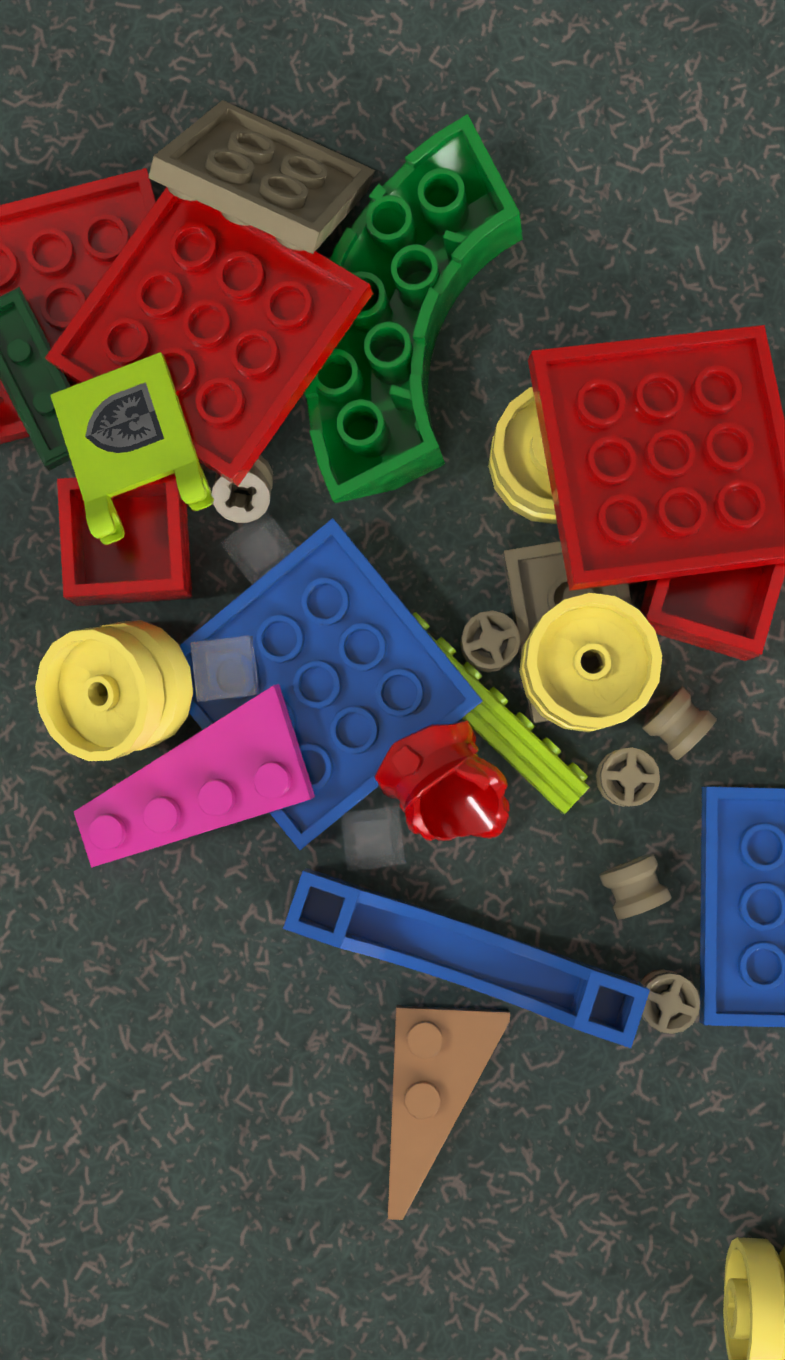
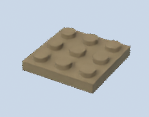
[148,100,375,254]

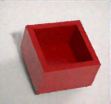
[57,473,192,606]
[640,563,785,661]

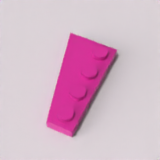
[74,684,315,868]

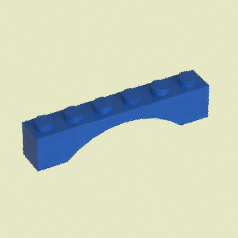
[283,868,650,1048]

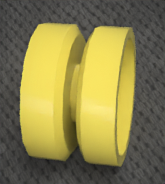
[488,387,557,524]
[519,593,662,732]
[35,620,193,761]
[723,1237,785,1360]

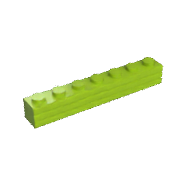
[413,612,590,814]

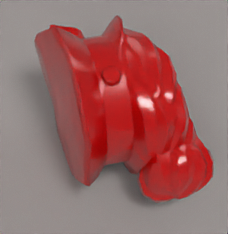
[375,721,510,841]

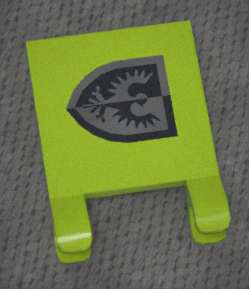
[51,352,214,545]

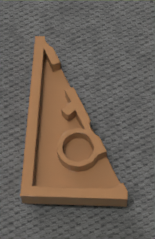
[388,1005,510,1220]

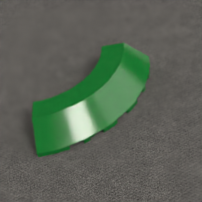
[304,114,523,503]

